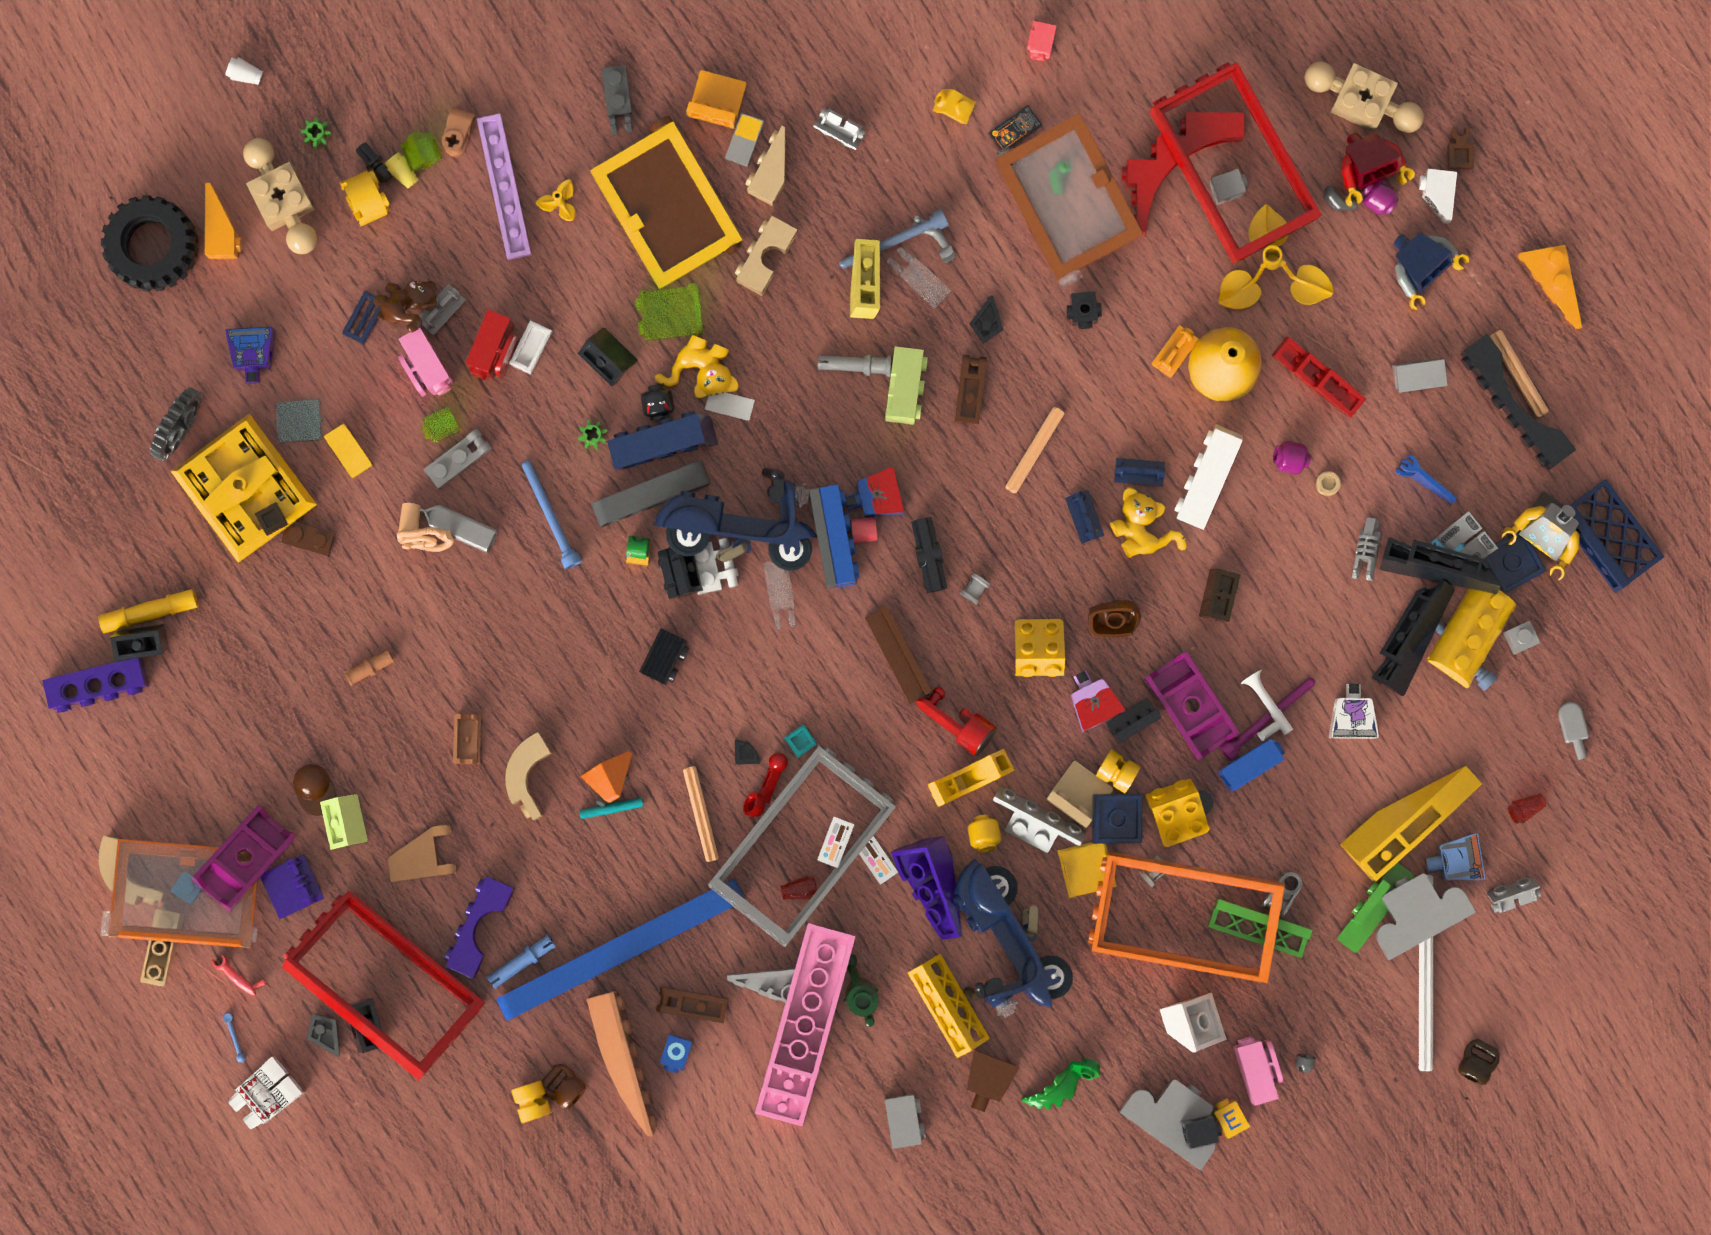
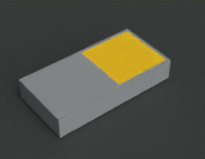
[725,113,764,167]

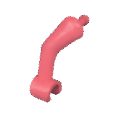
[211,955,266,995]

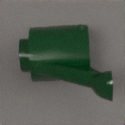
[844,954,879,1027]

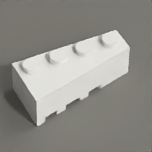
[1174,424,1243,530]

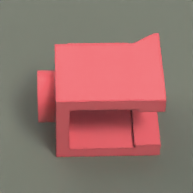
[1027,21,1056,61]

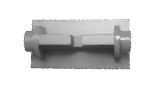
[813,108,866,150]
[419,284,466,336]
[1486,877,1541,913]

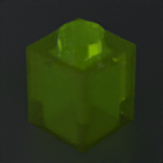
[400,131,442,172]
[421,407,461,444]

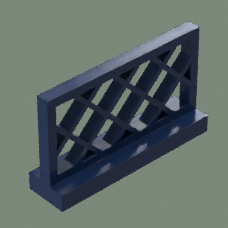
[1569,479,1664,593]

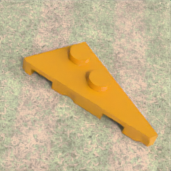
[1518,245,1582,329]

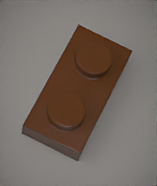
[281,522,336,557]

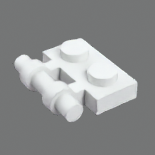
[694,538,739,595]

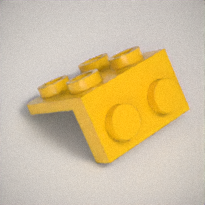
[1015,619,1065,677]
[1145,778,1209,847]

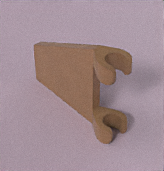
[388,825,457,882]

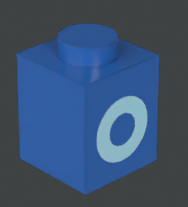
[660,1034,693,1073]

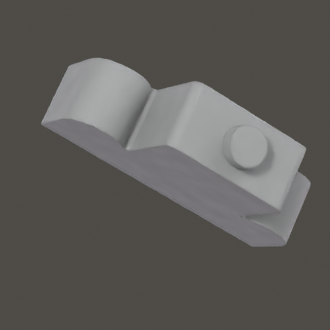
[1376,874,1476,960]
[1119,1079,1215,1170]

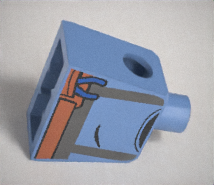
[1425,833,1486,880]

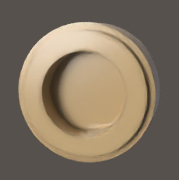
[1316,471,1341,496]

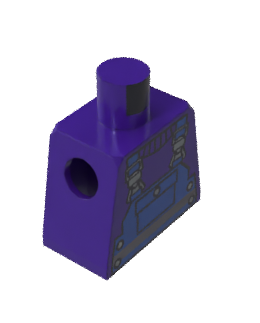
[226,327,276,384]

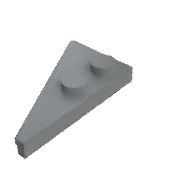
[727,968,795,1003]

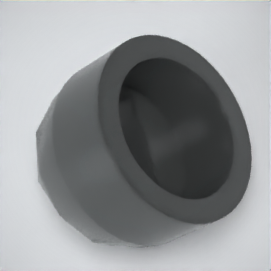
[1295,1054,1316,1073]

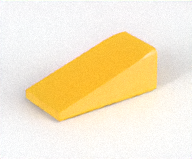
[324,424,373,479]

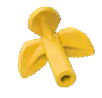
[536,179,576,221]

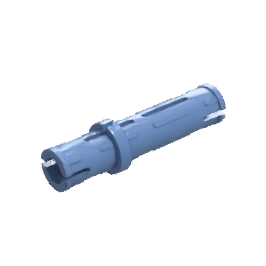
[487,934,556,989]

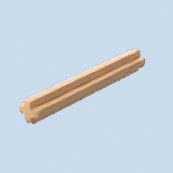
[1489,330,1548,418]
[1006,407,1064,493]
[683,766,719,862]

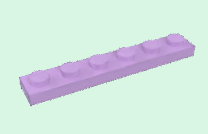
[477,114,532,260]

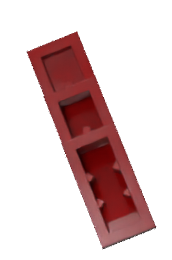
[1271,337,1366,418]

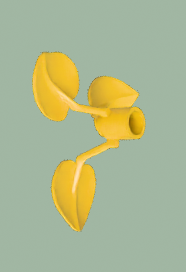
[1218,204,1334,310]

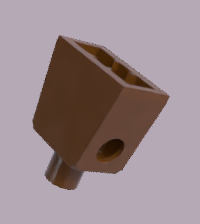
[967,1050,1019,1112]

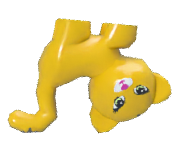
[655,335,739,398]
[1110,487,1187,558]

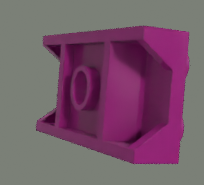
[1144,651,1240,760]
[192,804,296,913]

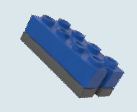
[809,484,860,590]

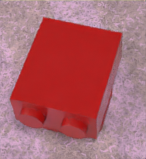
[465,309,518,380]

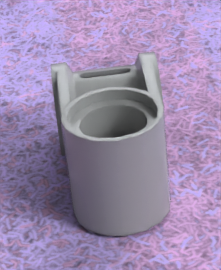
[1260,872,1302,919]

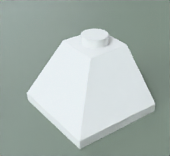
[1160,993,1227,1052]

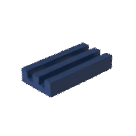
[342,291,380,345]

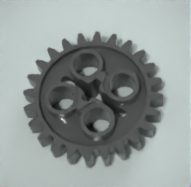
[150,387,202,461]

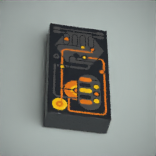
[989,105,1042,154]

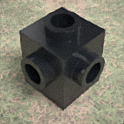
[1066,291,1102,329]

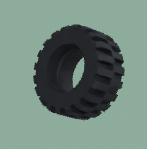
[101,195,199,292]

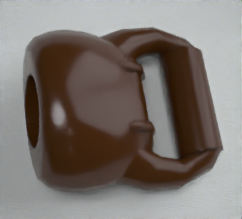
[542,1064,586,1110]

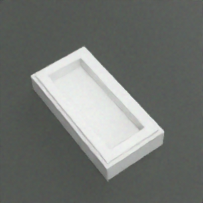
[509,320,553,375]

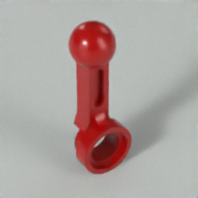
[743,752,788,818]

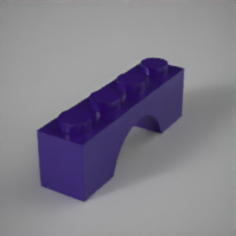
[444,876,515,979]

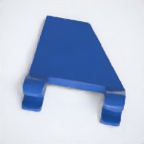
[1395,455,1457,505]

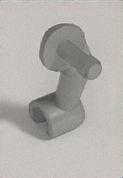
[913,216,955,263]

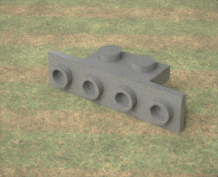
[993,786,1087,853]

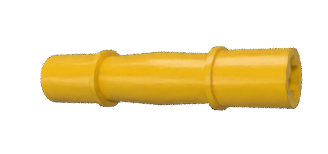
[98,589,199,634]

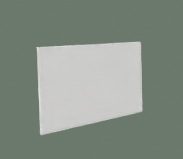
[705,393,755,421]

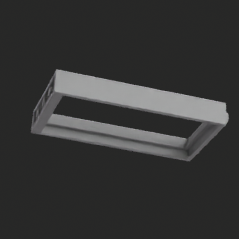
[708,746,896,947]

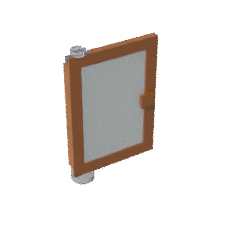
[994,113,1144,288]

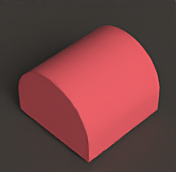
[851,517,878,544]

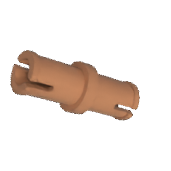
[344,649,394,686]

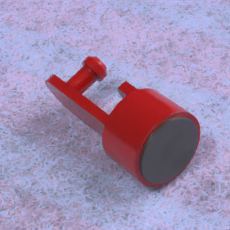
[916,687,997,756]

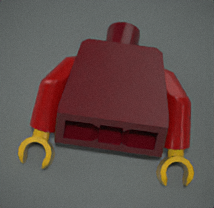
[1342,132,1415,207]

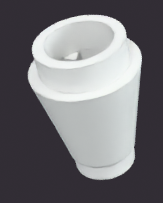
[225,57,263,85]

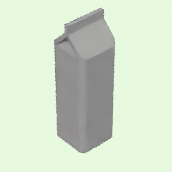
[420,505,498,554]

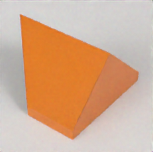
[580,751,632,803]

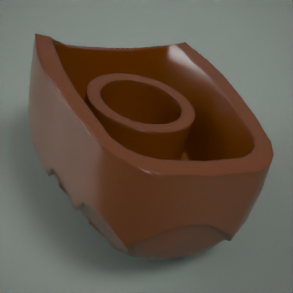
[1088,600,1141,637]

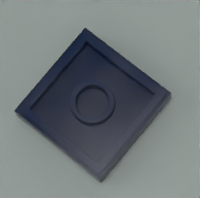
[1483,530,1547,594]
[1092,794,1142,844]

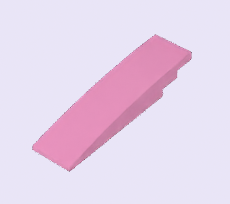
[755,923,856,1126]

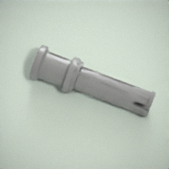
[818,354,892,377]

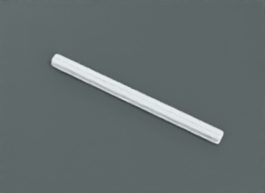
[1419,875,1433,1071]

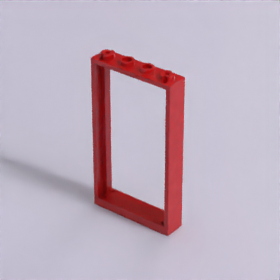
[1149,62,1322,264]
[282,890,485,1081]

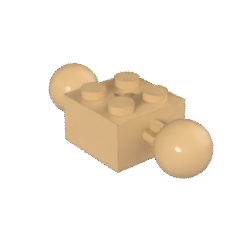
[1305,61,1424,133]
[243,138,317,254]

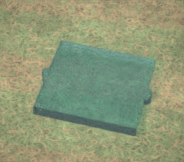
[275,399,323,443]

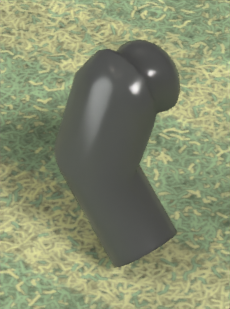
[1323,186,1357,211]

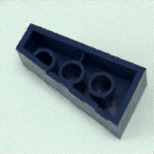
[607,411,718,470]

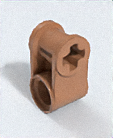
[441,107,477,157]

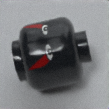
[641,384,674,421]

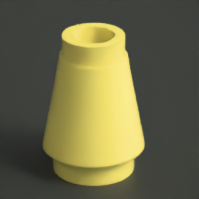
[384,152,419,189]

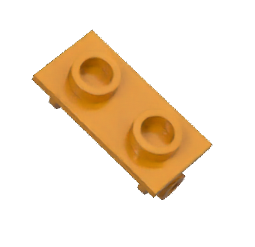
[1151,325,1199,378]

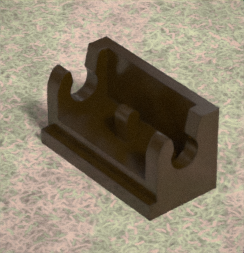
[1199,568,1240,622]

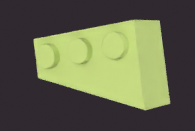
[885,346,928,425]

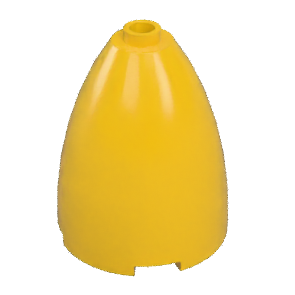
[1188,327,1262,401]

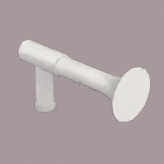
[1241,670,1293,742]

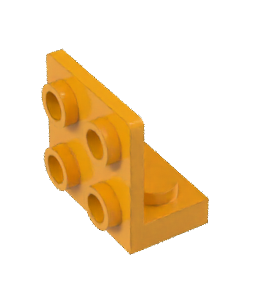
[687,70,746,129]

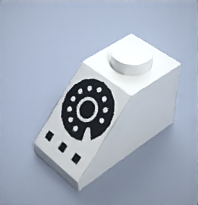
[1419,169,1457,224]

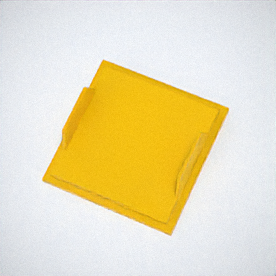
[1057,842,1117,898]

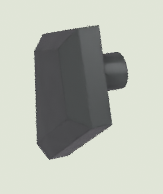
[306,1014,340,1057]

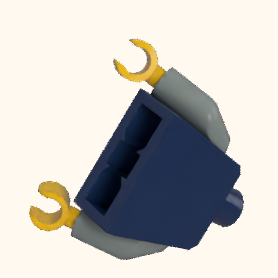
[1394,233,1469,310]

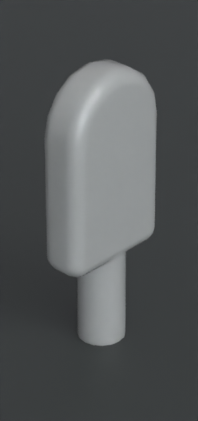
[1558,702,1589,760]

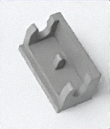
[1392,358,1448,393]

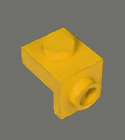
[933,89,976,124]

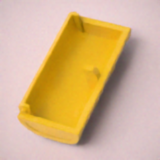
[1428,588,1516,688]

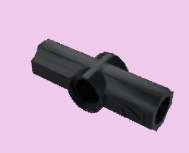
[911,517,947,593]

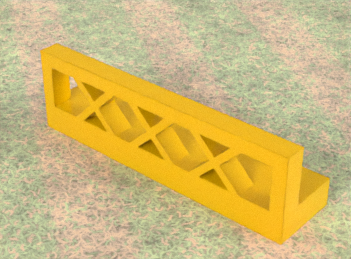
[908,953,990,1058]

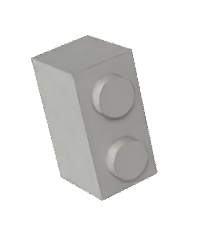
[885,1094,926,1149]

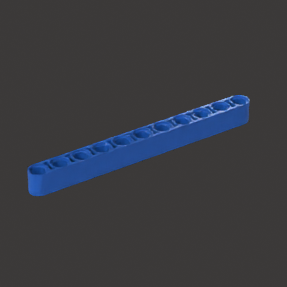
[496,879,746,1021]

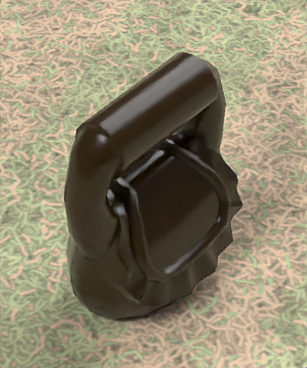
[1458,1039,1500,1085]

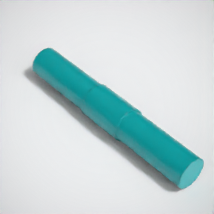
[579,797,644,819]

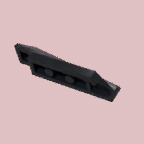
[1380,537,1501,594]
[1372,580,1454,696]

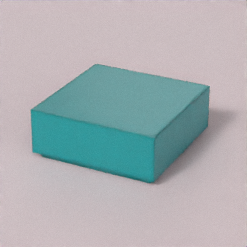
[784,724,818,758]

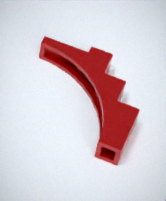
[1121,112,1244,236]

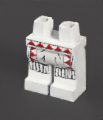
[228,1056,305,1129]

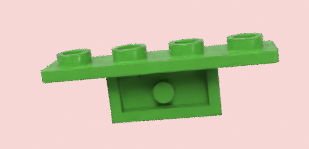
[1337,862,1414,953]

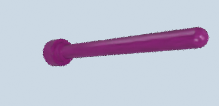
[1219,678,1315,761]

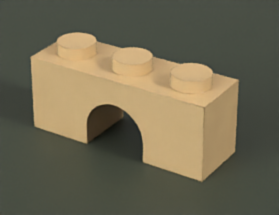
[735,216,798,296]

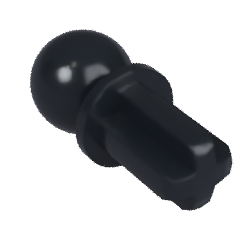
[356,143,392,182]

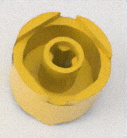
[340,170,390,227]

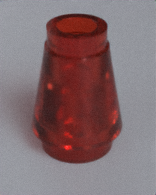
[1508,794,1546,824]
[781,875,817,900]

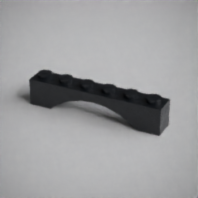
[1460,334,1576,470]

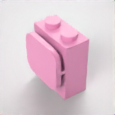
[397,328,454,397]
[1233,1036,1283,1106]

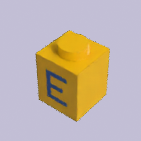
[1212,1098,1250,1139]

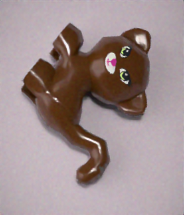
[373,281,437,333]

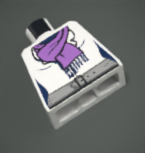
[1329,684,1378,739]

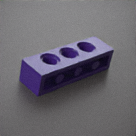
[42,657,149,713]

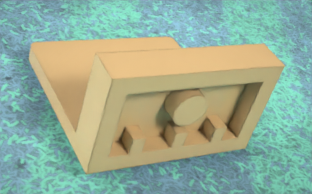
[1046,761,1113,828]

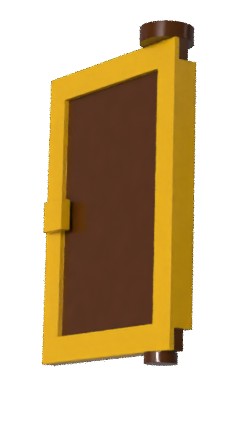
[590,116,743,290]

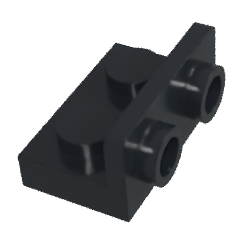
[1106,699,1162,744]

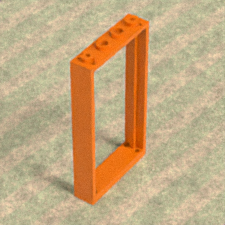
[1088,851,1285,983]

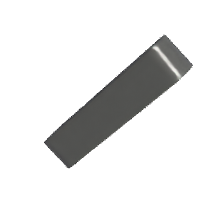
[591,461,711,527]

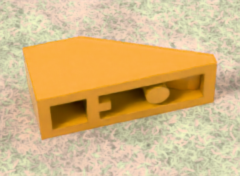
[205,183,242,259]

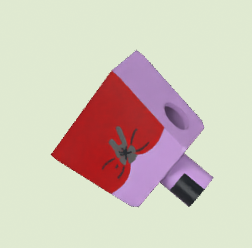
[1071,670,1126,732]

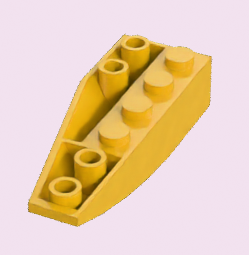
[1340,766,1482,881]

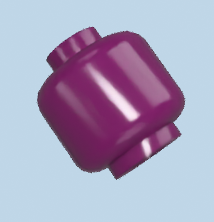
[1362,180,1399,215]
[1273,441,1311,475]

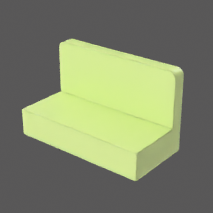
[320,794,368,850]

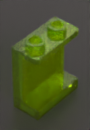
[635,283,704,341]

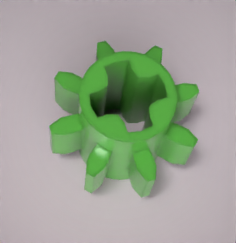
[301,117,332,149]
[578,420,608,450]

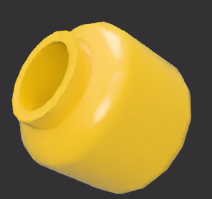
[967,815,1002,853]

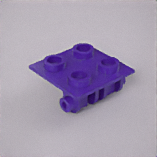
[260,854,324,919]

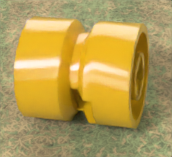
[1095,749,1141,794]
[511,1080,552,1123]

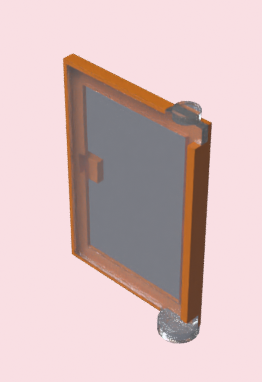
[101,839,258,948]

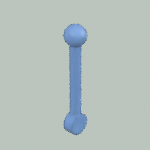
[223,1013,246,1063]

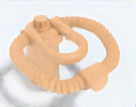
[397,503,454,552]

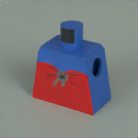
[845,467,904,517]

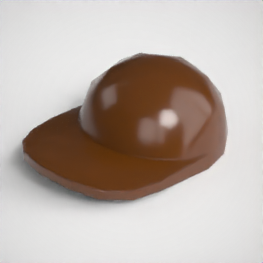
[293,764,336,816]

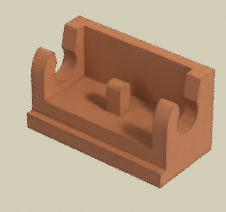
[453,714,481,764]

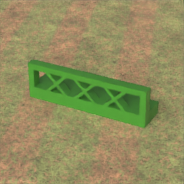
[1208,899,1313,958]

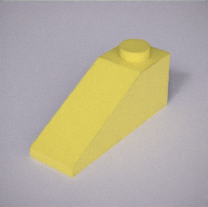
[850,239,880,319]

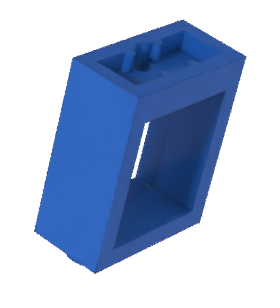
[1217,739,1285,792]

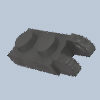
[601,65,632,135]

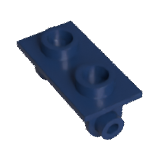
[1114,458,1165,486]
[1065,490,1104,544]

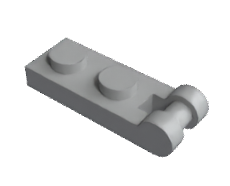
[423,429,492,489]

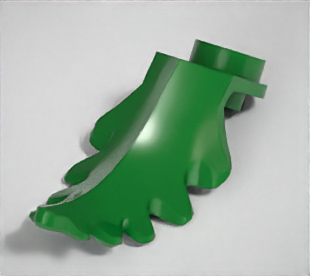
[1021,1058,1101,1110]

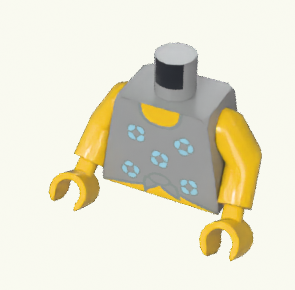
[1502,503,1579,580]

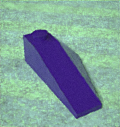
[891,836,962,940]

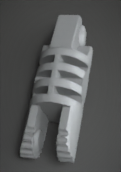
[1352,517,1382,581]

